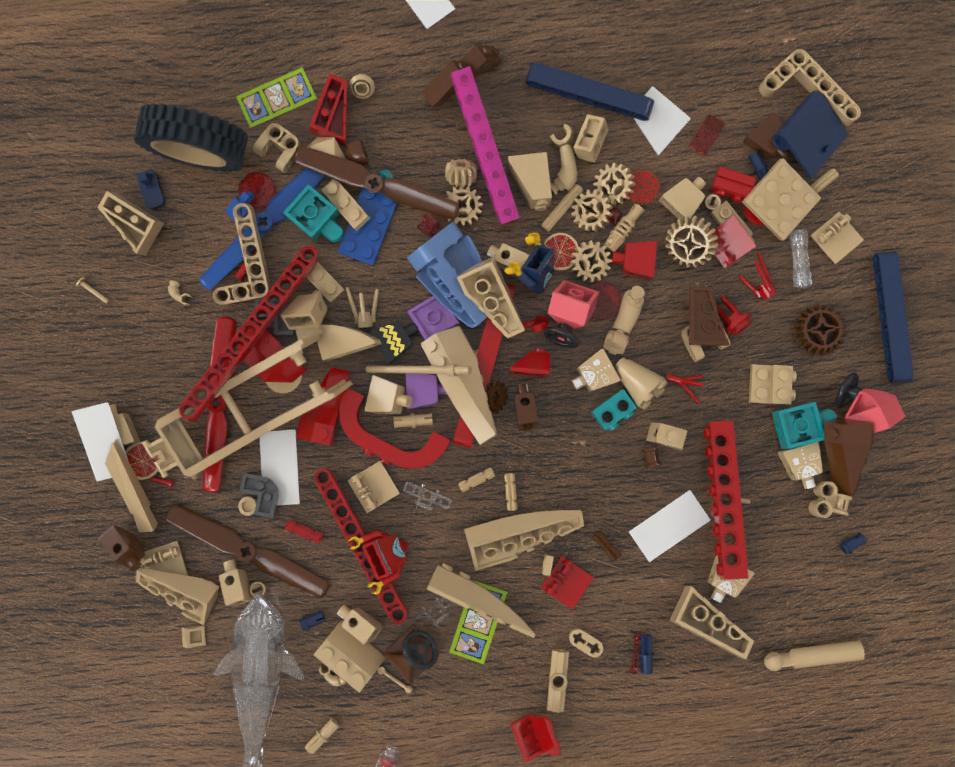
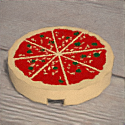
[544,233,578,271]
[125,442,161,480]

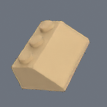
[314,620,386,692]

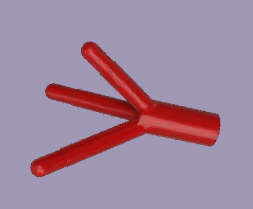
[665,373,704,404]

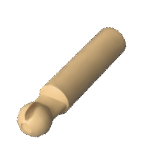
[764,640,865,671]

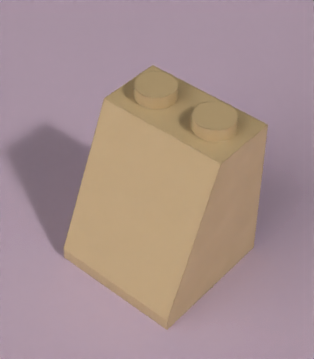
[507,152,552,211]

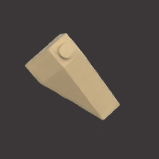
[136,568,219,625]

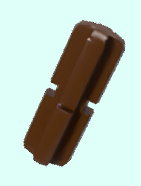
[593,531,621,561]

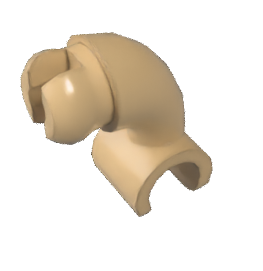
[168,280,193,306]
[319,665,346,687]

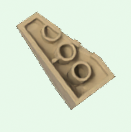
[457,256,525,338]

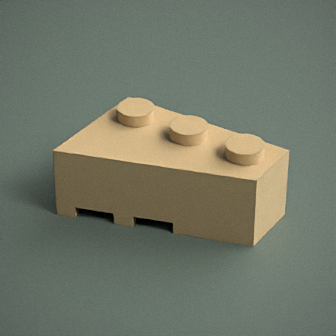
[98,191,164,255]

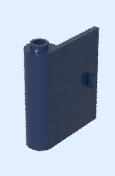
[772,91,848,179]

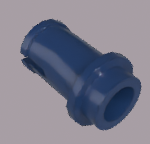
[839,532,867,554]
[299,610,326,631]

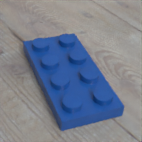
[338,186,398,267]

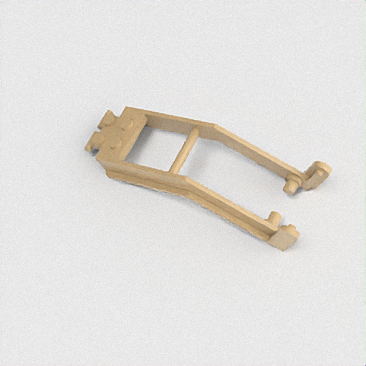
[142,329,353,478]

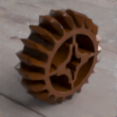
[793,304,847,356]

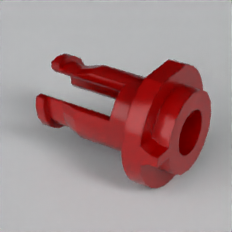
[715,294,752,336]

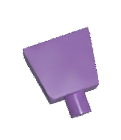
[405,373,448,410]

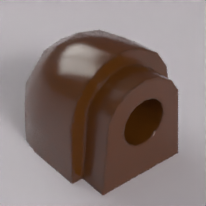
[345,140,369,165]

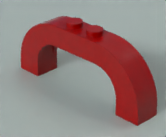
[339,388,451,468]

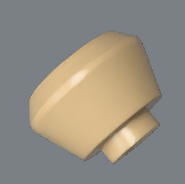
[349,73,375,99]

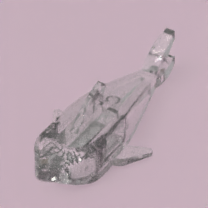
[213,593,305,767]

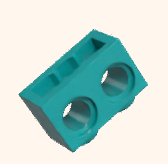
[590,389,637,431]

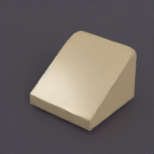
[182,625,206,648]

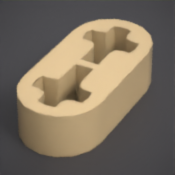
[568,628,603,657]

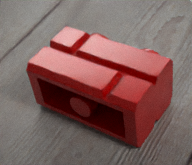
[710,166,756,204]

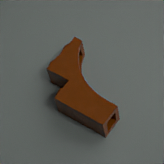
[421,45,502,107]

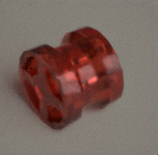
[417,214,441,238]

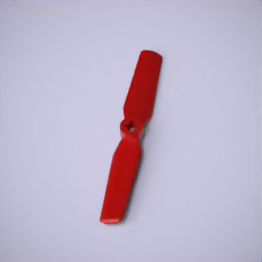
[202,317,236,493]

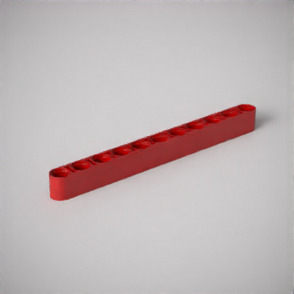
[179,246,318,422]

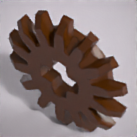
[485,380,508,414]

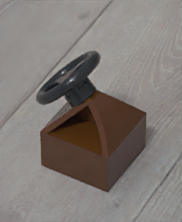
[383,623,440,684]

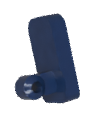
[136,170,166,210]

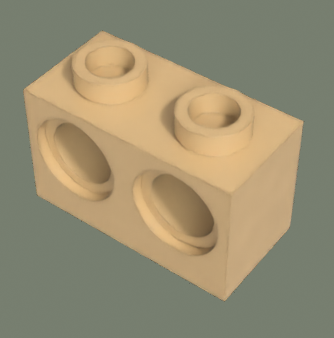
[573,114,609,163]

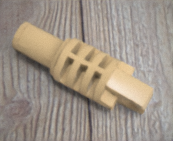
[604,204,644,252]

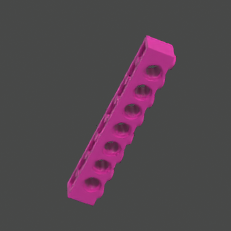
[450,66,520,224]

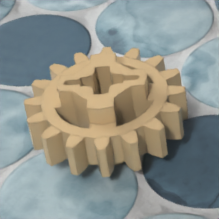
[593,163,635,206]
[445,186,483,227]
[571,189,613,232]
[570,240,612,283]

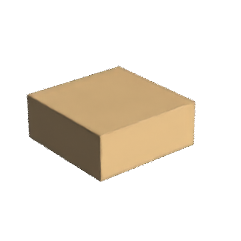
[541,553,554,576]

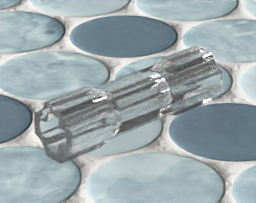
[790,229,812,289]

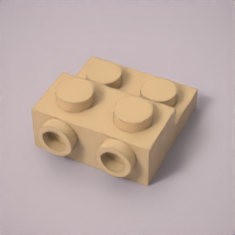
[749,364,797,405]

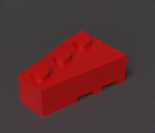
[309,74,347,146]

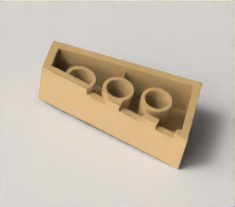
[669,586,754,659]

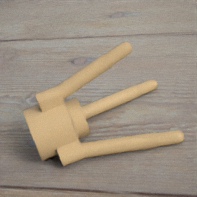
[346,287,379,328]

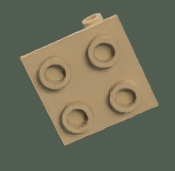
[810,212,864,264]
[347,461,400,513]
[140,541,188,576]

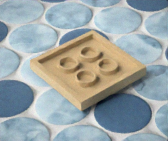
[742,158,821,241]

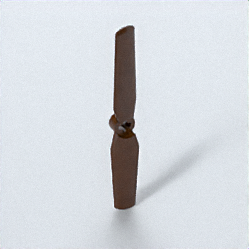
[294,146,459,220]
[165,504,329,598]

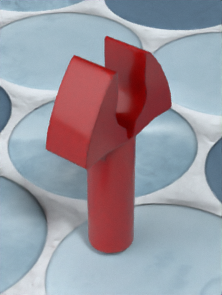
[522,315,549,333]

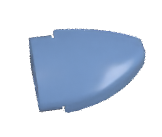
[407,222,487,328]

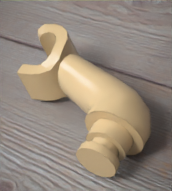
[550,124,578,195]
[603,286,645,355]

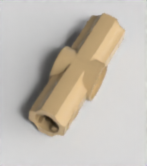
[547,649,569,713]

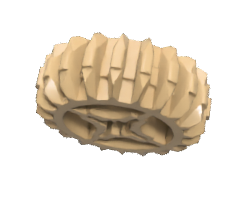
[665,216,718,267]

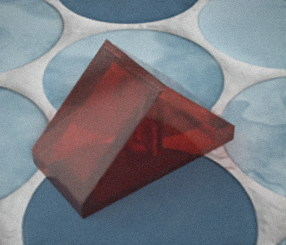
[689,114,725,156]

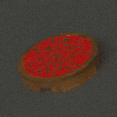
[626,168,661,207]

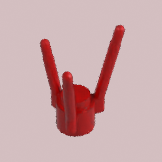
[739,253,777,300]

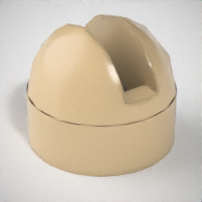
[705,194,721,210]
[249,582,266,598]

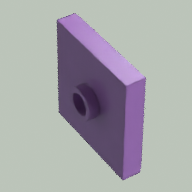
[407,296,460,340]

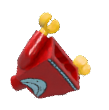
[348,531,408,594]

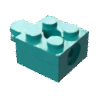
[283,184,344,243]
[771,402,837,449]

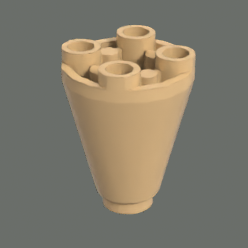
[614,357,668,410]

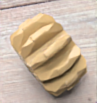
[445,158,477,187]

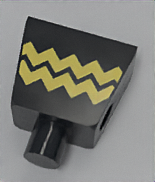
[370,321,419,365]

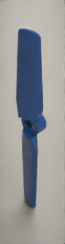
[199,168,326,290]

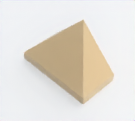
[307,137,346,159]

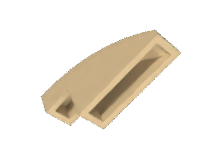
[295,325,382,361]

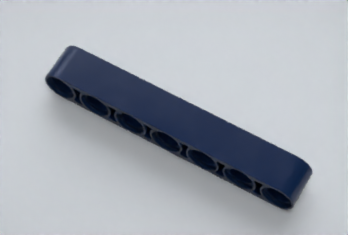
[525,63,655,121]
[873,251,913,383]

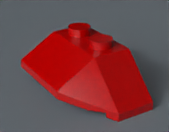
[238,318,307,383]

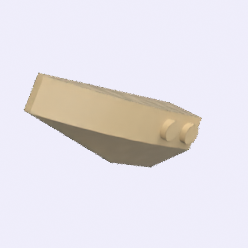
[421,326,497,445]
[464,510,584,571]

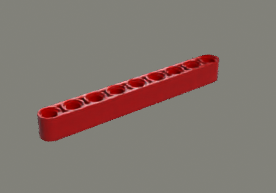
[452,283,516,449]
[314,469,408,624]

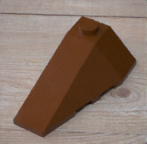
[824,417,874,496]

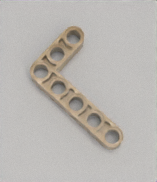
[759,49,861,126]
[213,203,271,305]

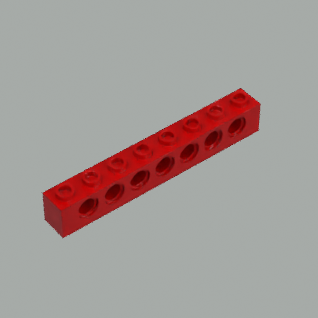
[704,421,749,580]

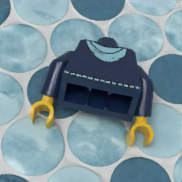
[505,233,555,294]

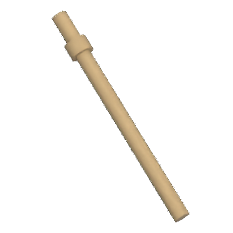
[366,364,472,376]

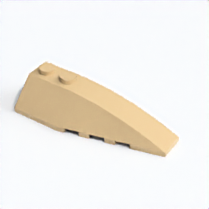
[427,563,536,638]

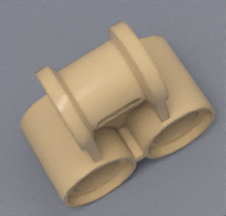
[809,481,853,518]

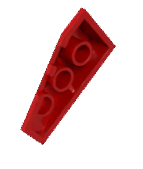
[296,367,350,446]

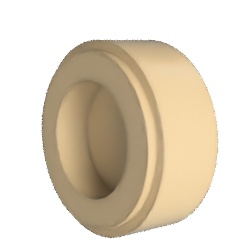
[238,496,257,516]

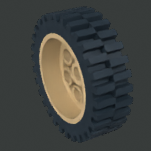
[134,103,248,172]

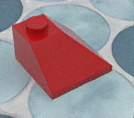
[509,348,550,377]

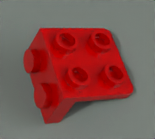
[510,714,561,762]

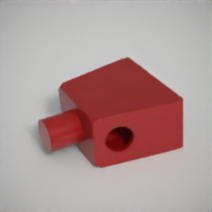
[612,241,657,280]

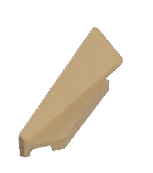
[105,440,158,532]

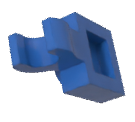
[225,191,255,221]

